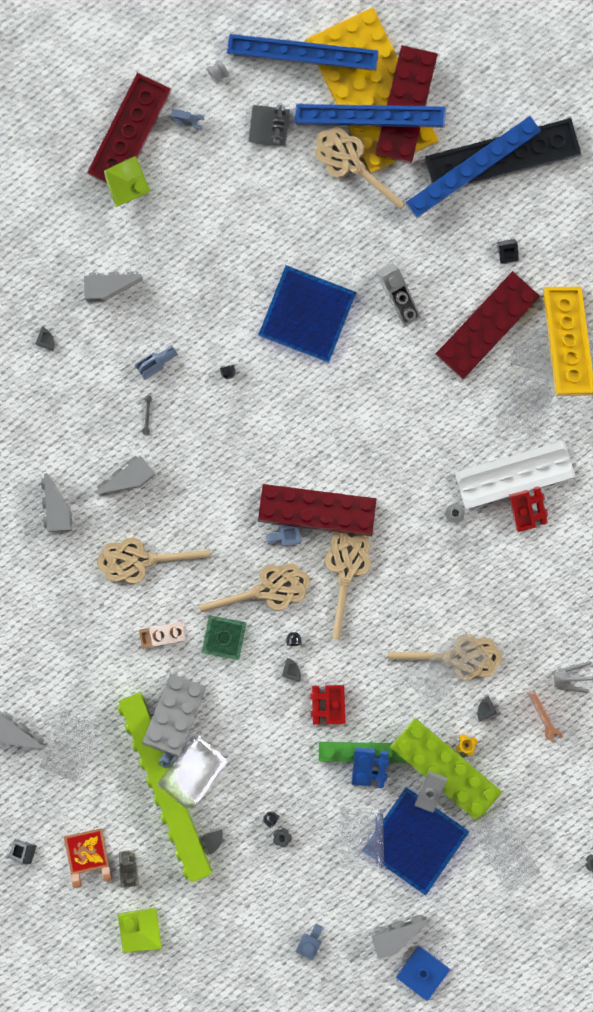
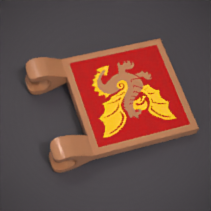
[527,691,563,743]
[64,828,112,888]

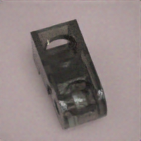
[119,850,140,888]

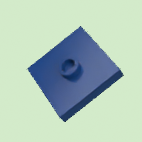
[396,945,450,1001]

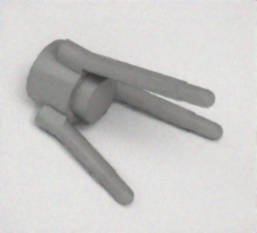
[554,661,593,693]

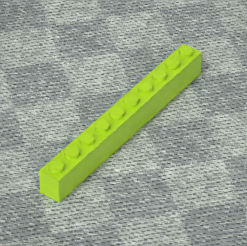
[117,692,213,883]

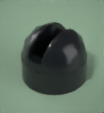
[220,365,236,379]
[286,632,302,646]
[263,811,280,829]

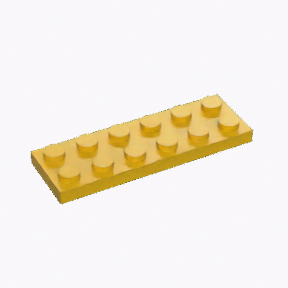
[543,287,593,396]

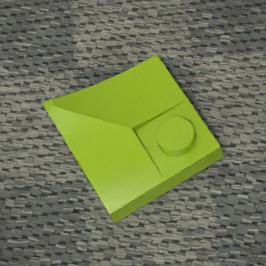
[104,156,151,207]
[117,907,162,953]

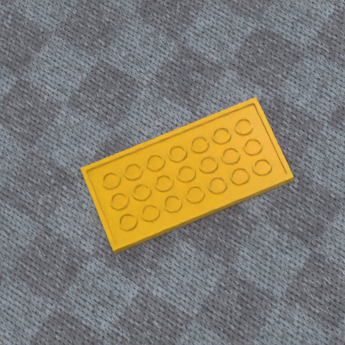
[305,7,439,174]

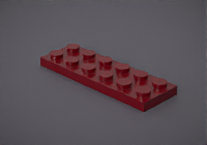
[375,45,438,164]
[87,72,172,184]
[435,271,541,380]
[258,484,377,537]

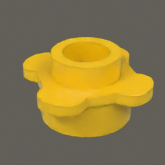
[456,734,478,756]

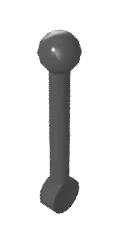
[142,395,152,435]

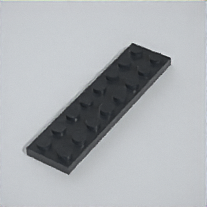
[425,118,581,186]

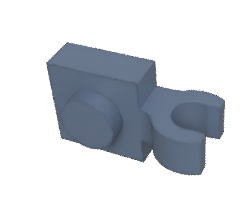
[171,109,205,130]
[266,526,301,547]
[295,924,323,961]

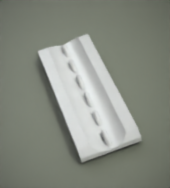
[455,441,576,510]

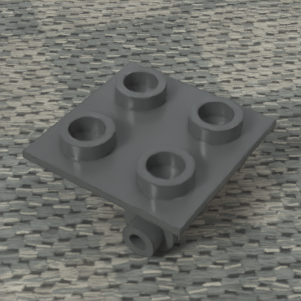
[248,105,290,147]

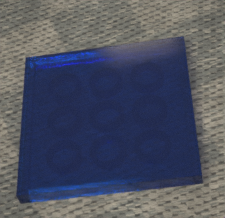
[258,265,356,363]
[362,787,470,896]

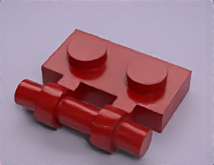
[509,486,548,532]
[310,685,346,725]

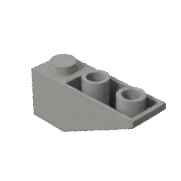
[376,263,421,326]
[84,271,143,302]
[96,456,156,495]
[41,473,73,532]
[0,711,47,749]
[371,915,428,959]

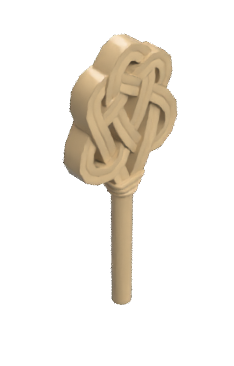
[315,127,405,210]
[324,532,370,640]
[97,537,211,583]
[199,563,310,612]
[388,634,503,680]

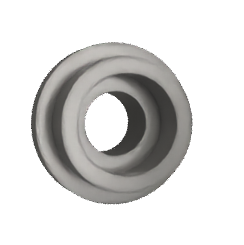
[445,504,465,523]

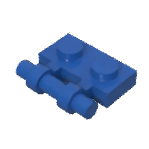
[351,747,389,788]

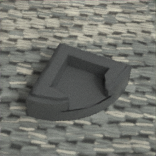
[35,327,55,351]
[282,658,301,682]
[477,696,497,722]
[203,829,223,854]

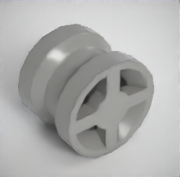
[206,60,229,84]

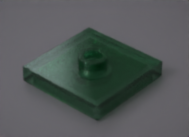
[201,615,247,660]

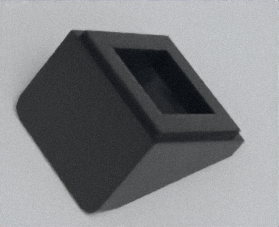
[497,239,519,264]
[9,839,37,864]

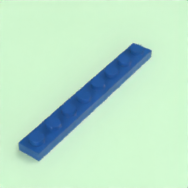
[227,34,379,71]
[294,104,446,128]
[406,116,541,218]

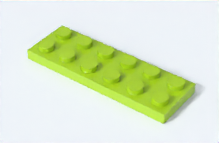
[390,717,502,822]

